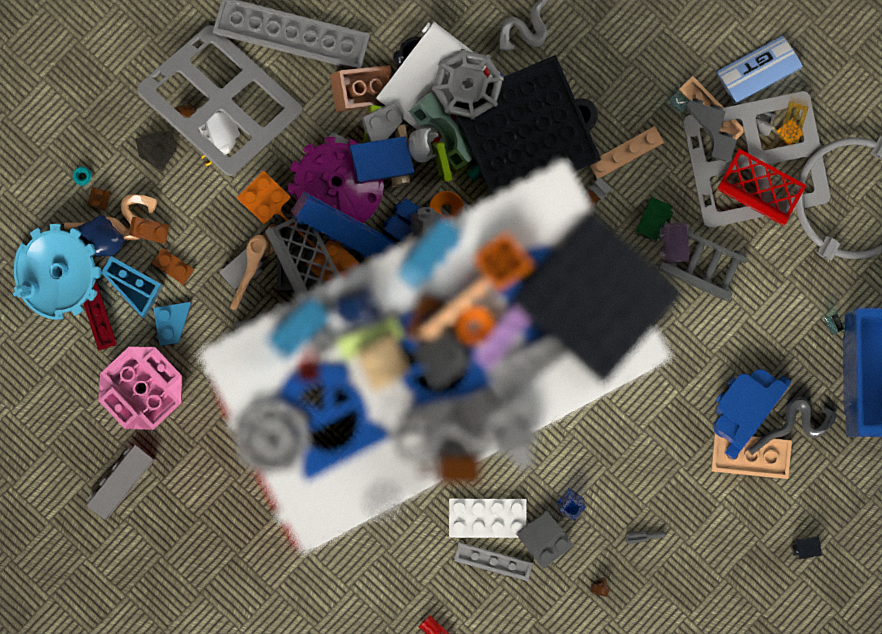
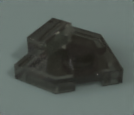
[135,130,177,172]

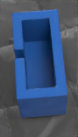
[383,198,420,244]

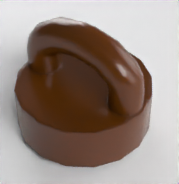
[590,578,610,597]

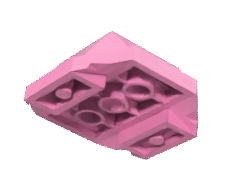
[98,347,182,430]

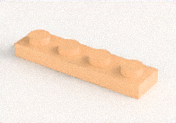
[679,76,744,139]
[590,126,664,179]
[418,277,490,338]

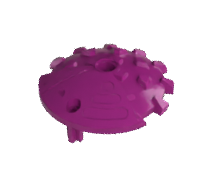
[288,137,384,223]

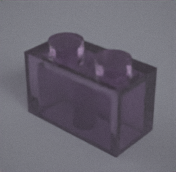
[660,222,689,263]

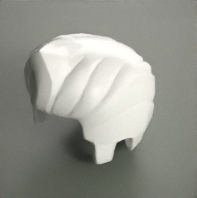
[408,128,438,163]

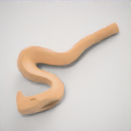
[64,194,157,240]
[230,224,278,311]

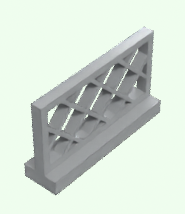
[265,217,339,297]

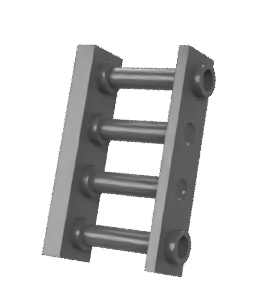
[658,226,748,302]

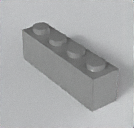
[87,445,155,520]

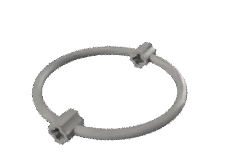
[795,136,882,261]

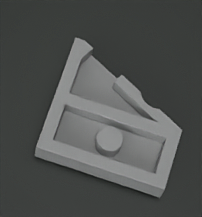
[360,102,403,142]

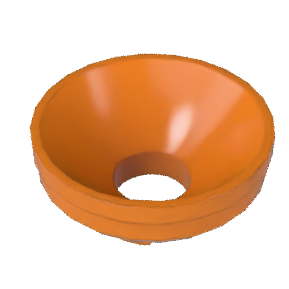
[429,191,464,220]
[456,307,494,345]

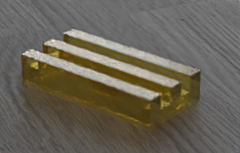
[779,101,809,144]

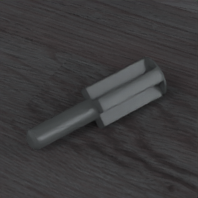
[625,531,666,544]

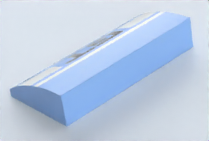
[716,36,803,105]

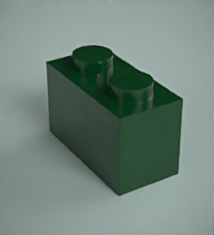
[635,197,674,243]

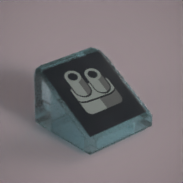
[824,313,844,335]

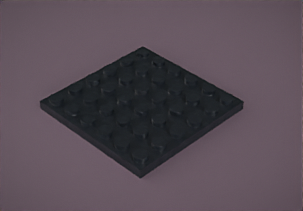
[450,55,602,199]
[510,210,684,386]

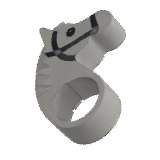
[392,393,486,464]

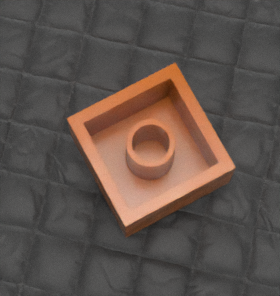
[473,232,532,294]

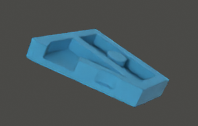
[154,302,191,346]

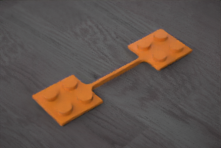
[237,170,360,284]

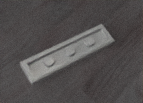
[454,542,533,581]

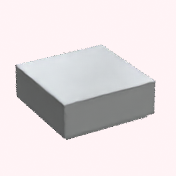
[308,330,337,359]

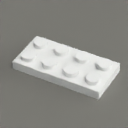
[449,499,526,538]

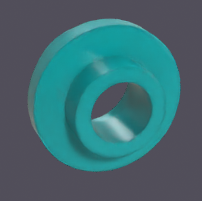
[73,167,92,186]

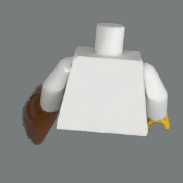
[174,104,240,166]

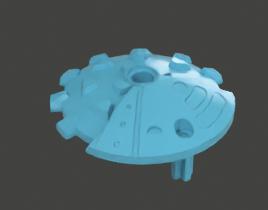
[13,224,101,320]

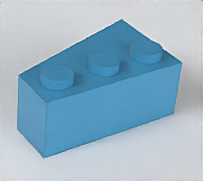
[397,218,462,291]
[101,256,163,319]
[265,298,332,362]

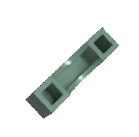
[408,92,474,170]

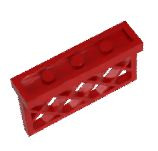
[716,149,807,226]

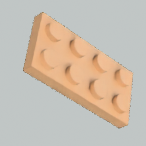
[711,433,792,479]

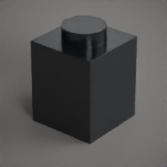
[791,536,822,559]

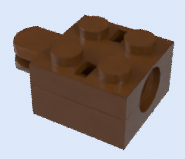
[416,453,481,484]

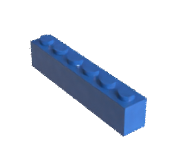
[291,192,400,259]

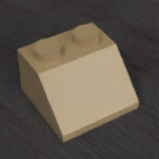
[354,333,410,392]

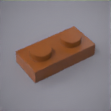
[129,217,169,244]
[152,248,195,285]

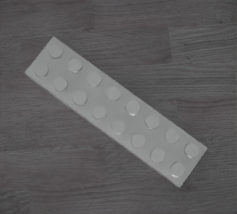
[213,0,370,69]

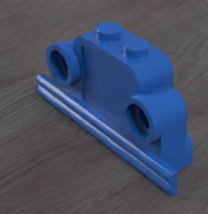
[713,369,792,460]

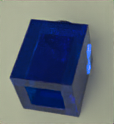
[557,488,586,521]

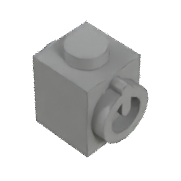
[411,207,441,237]

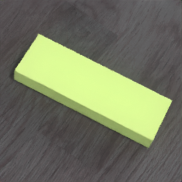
[337,318,402,361]

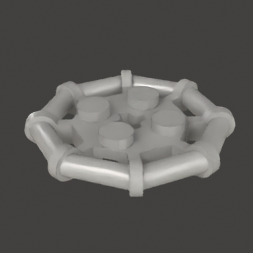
[432,49,504,120]
[233,399,311,477]

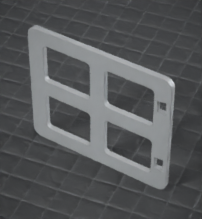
[137,25,302,176]
[683,91,830,227]

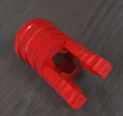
[418,615,449,634]

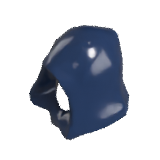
[77,215,125,258]
[334,284,384,328]

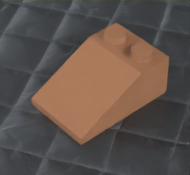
[330,66,392,112]

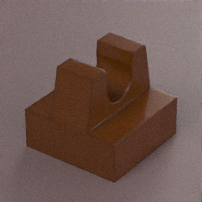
[87,187,111,211]

